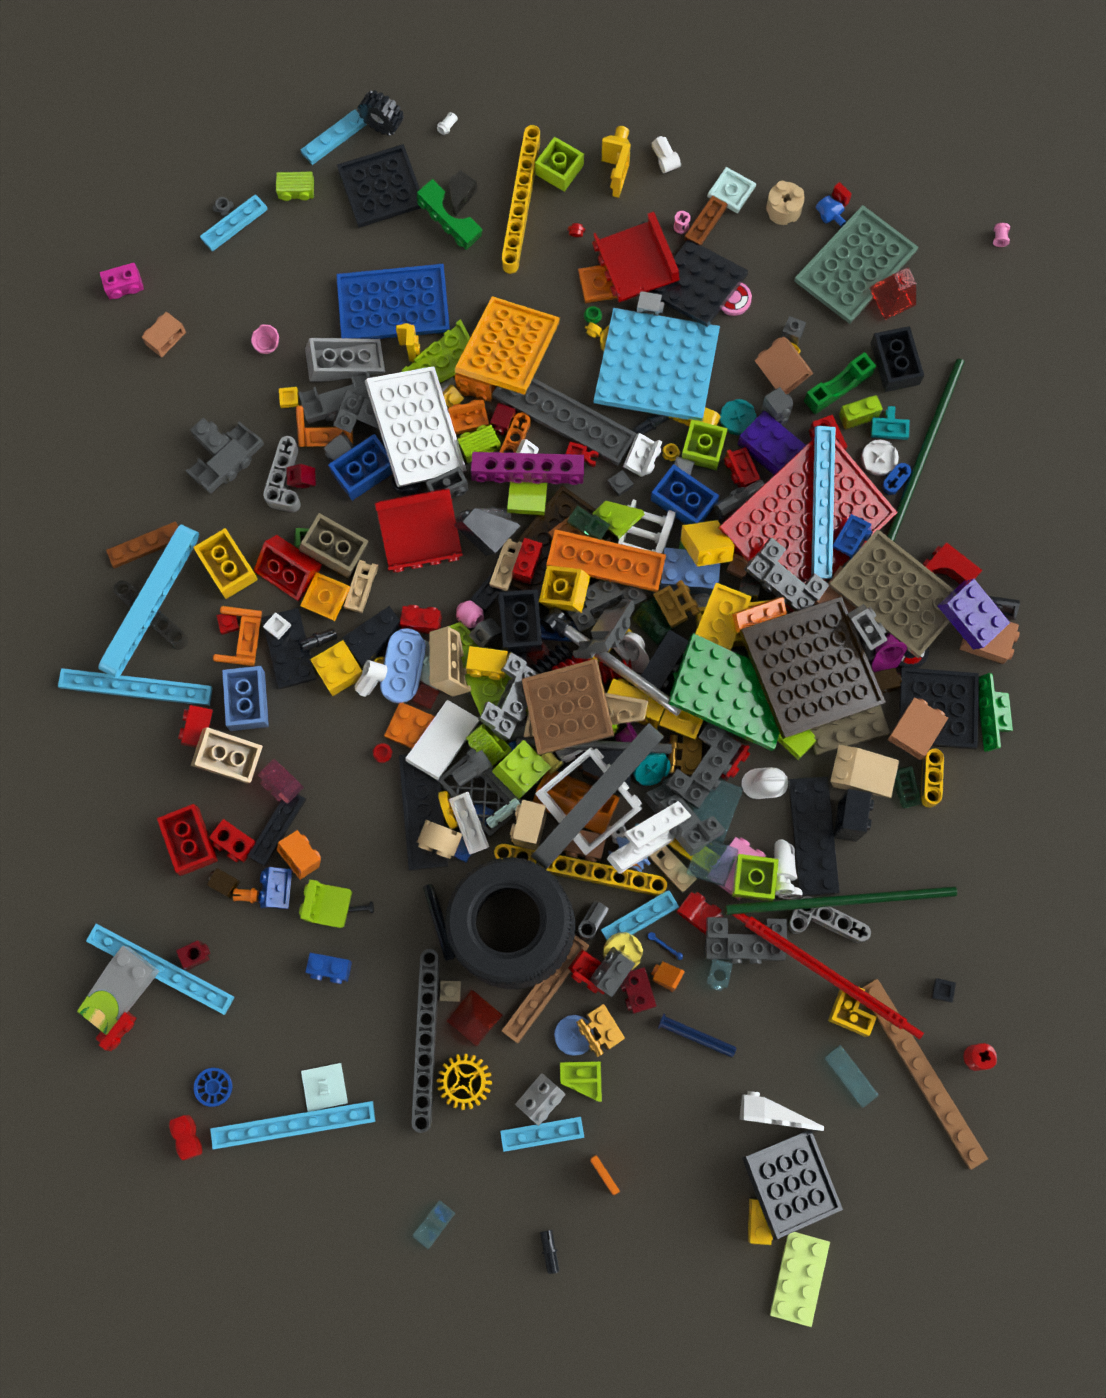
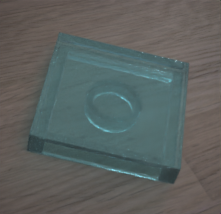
[687,841,738,887]

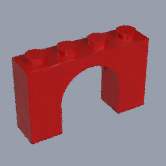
[922,542,982,584]

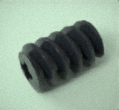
[531,642,573,674]

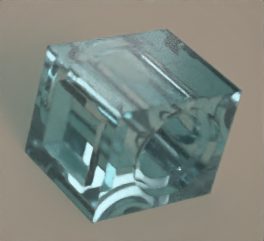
[707,959,733,991]

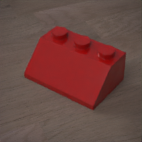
[254,535,322,601]

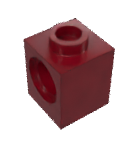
[490,403,516,435]
[286,464,316,489]
[176,940,210,970]

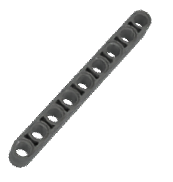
[531,723,664,869]
[412,949,440,1133]

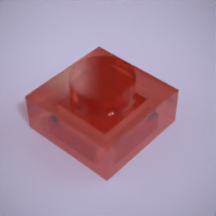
[526,640,550,665]
[413,684,439,710]

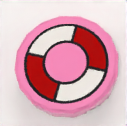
[721,283,752,316]

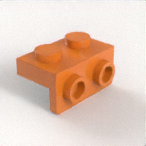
[448,400,489,435]

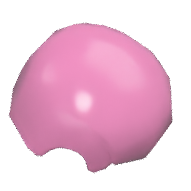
[251,324,279,354]

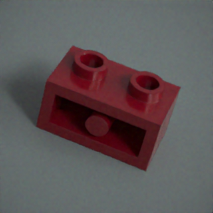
[620,967,657,1014]

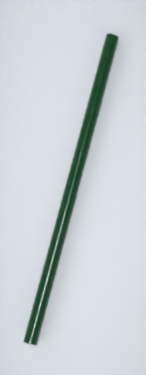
[886,358,965,541]
[724,887,957,915]

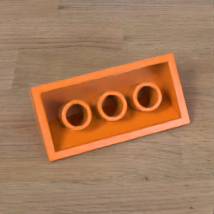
[533,770,620,834]

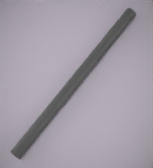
[516,737,672,754]

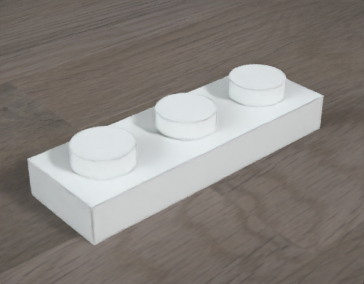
[449,792,489,855]

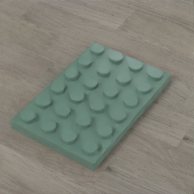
[794,205,919,324]

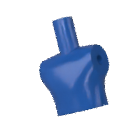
[816,195,846,227]

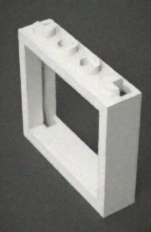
[535,747,642,855]

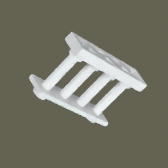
[618,499,676,554]
[607,801,691,874]

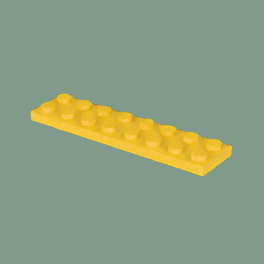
[659,583,752,740]

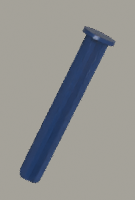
[658,1013,736,1057]

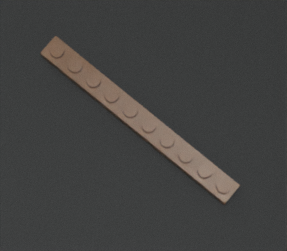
[862,979,988,1170]

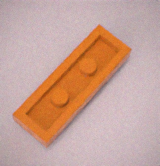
[732,597,787,633]

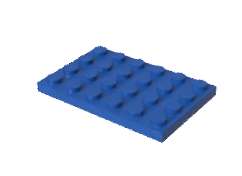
[337,264,450,339]

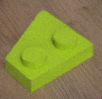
[592,501,645,539]
[560,1061,602,1102]

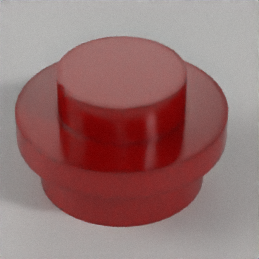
[568,223,585,237]
[373,743,392,763]

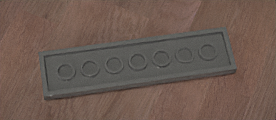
[492,378,637,466]

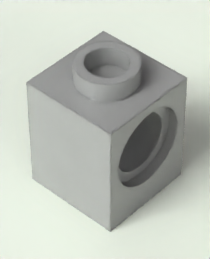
[637,291,664,316]

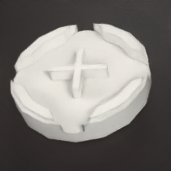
[861,440,899,476]

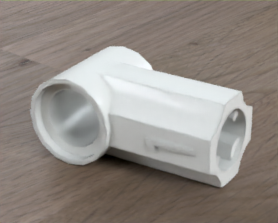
[652,136,681,173]
[354,660,387,697]

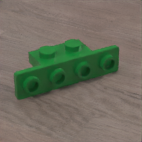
[978,673,1013,752]

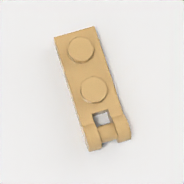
[489,538,522,592]
[344,560,378,614]
[648,846,697,893]

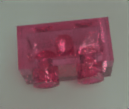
[258,759,304,804]

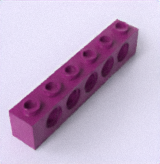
[471,452,584,485]

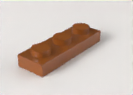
[684,196,728,245]

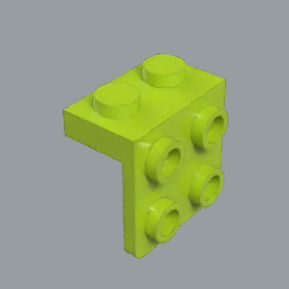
[299,879,352,928]

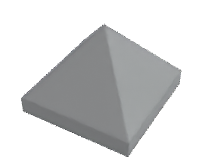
[674,456,694,475]

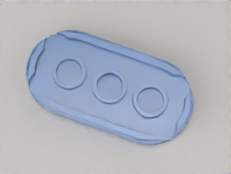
[380,628,426,703]

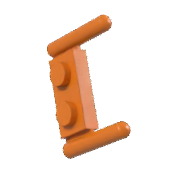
[296,406,353,447]
[213,606,262,666]

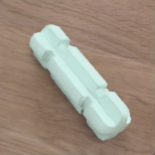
[486,798,521,828]

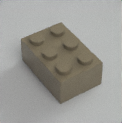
[299,513,369,578]

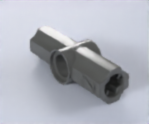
[714,480,765,519]

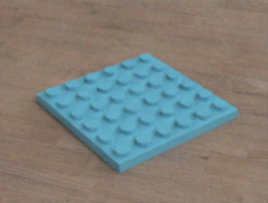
[594,308,720,421]

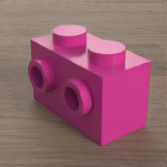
[100,262,144,299]

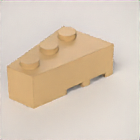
[429,626,471,697]

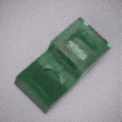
[566,505,610,540]

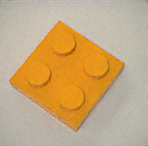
[300,572,351,621]

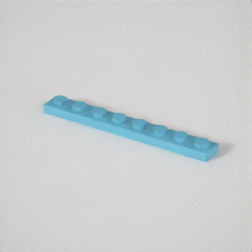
[811,426,835,579]
[58,668,213,706]
[86,924,235,1015]
[210,1101,376,1149]

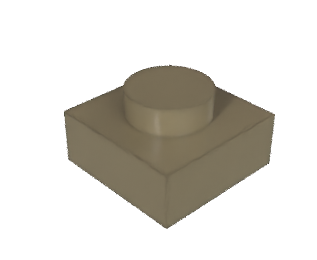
[440,981,461,1002]

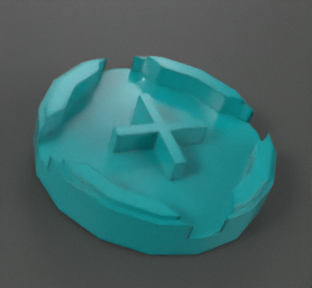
[720,399,757,435]
[632,753,670,786]

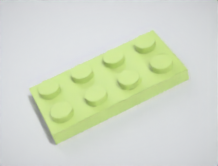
[769,1232,830,1327]

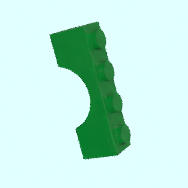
[417,179,483,250]
[804,352,876,415]

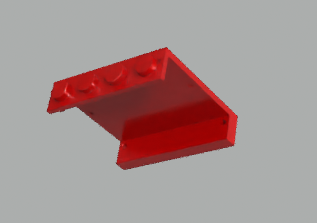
[592,212,680,302]
[375,488,463,572]

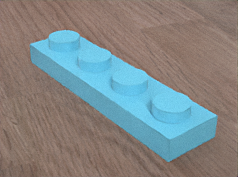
[300,109,367,165]
[200,194,268,252]
[601,890,679,940]
[500,1117,584,1152]

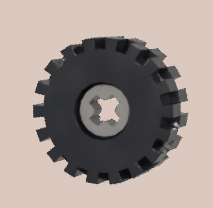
[357,90,404,136]

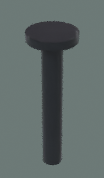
[348,901,374,913]

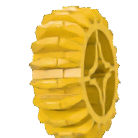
[437,1054,492,1110]

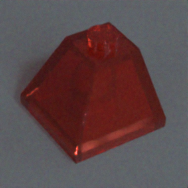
[869,267,916,320]
[447,990,503,1047]

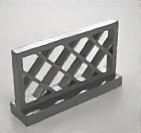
[437,748,522,838]

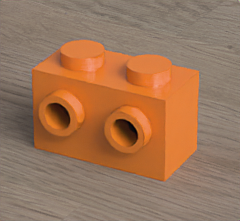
[277,830,321,880]

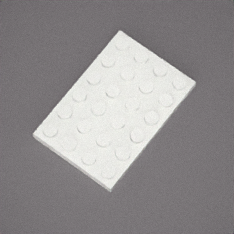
[365,366,467,487]

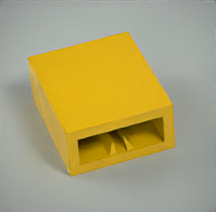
[681,520,735,567]

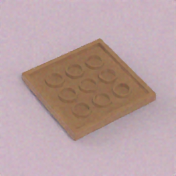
[522,659,614,755]

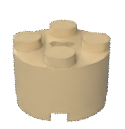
[766,181,804,225]
[417,820,463,859]

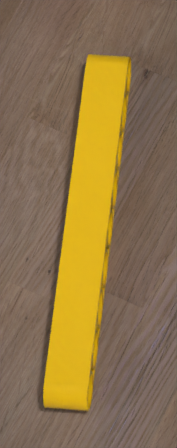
[502,125,540,274]
[494,844,667,896]

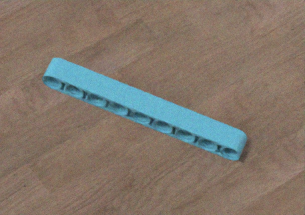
[98,524,199,678]

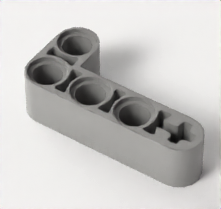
[263,436,301,513]
[787,896,871,943]

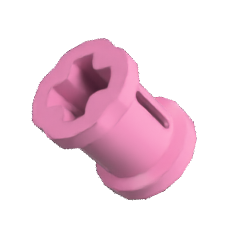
[673,211,690,234]
[993,223,1010,247]

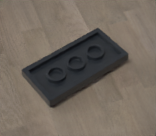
[262,608,317,689]

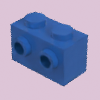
[306,953,352,984]

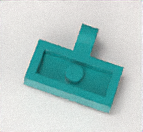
[871,406,910,440]

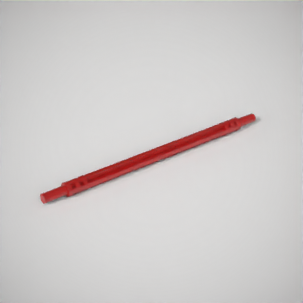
[732,914,924,1040]

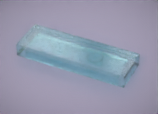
[824,1045,879,1108]

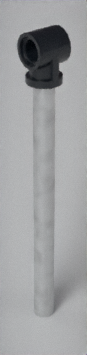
[540,607,682,716]

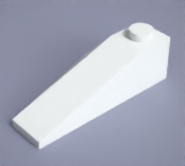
[740,1091,824,1131]

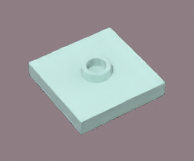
[707,167,756,214]

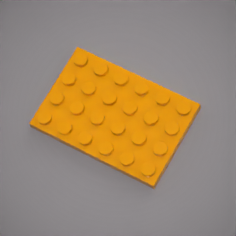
[455,296,560,395]

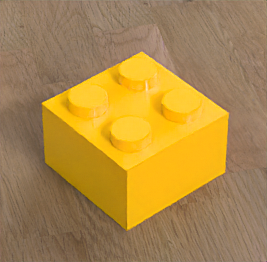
[539,565,590,613]
[310,640,362,697]

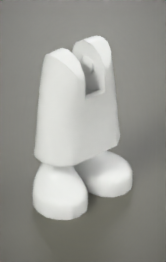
[774,839,802,899]

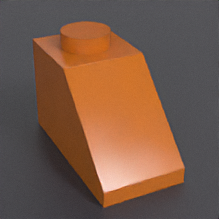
[651,961,685,992]

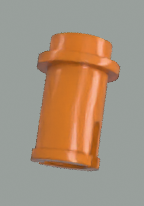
[233,888,259,904]

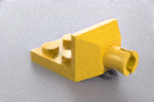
[601,126,631,198]

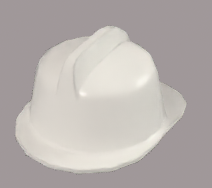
[614,631,650,673]
[742,767,788,799]

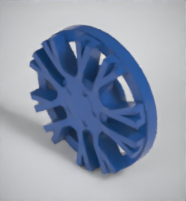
[194,1068,233,1107]

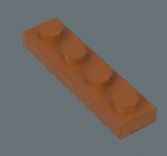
[106,521,179,569]

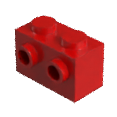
[400,605,442,634]
[178,705,213,748]

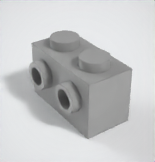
[847,604,887,650]
[515,1073,566,1126]

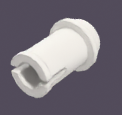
[437,112,458,135]

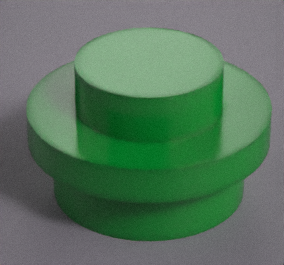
[584,306,602,324]

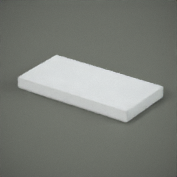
[405,700,479,780]

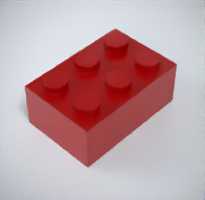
[157,804,218,876]

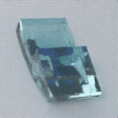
[412,1200,455,1250]

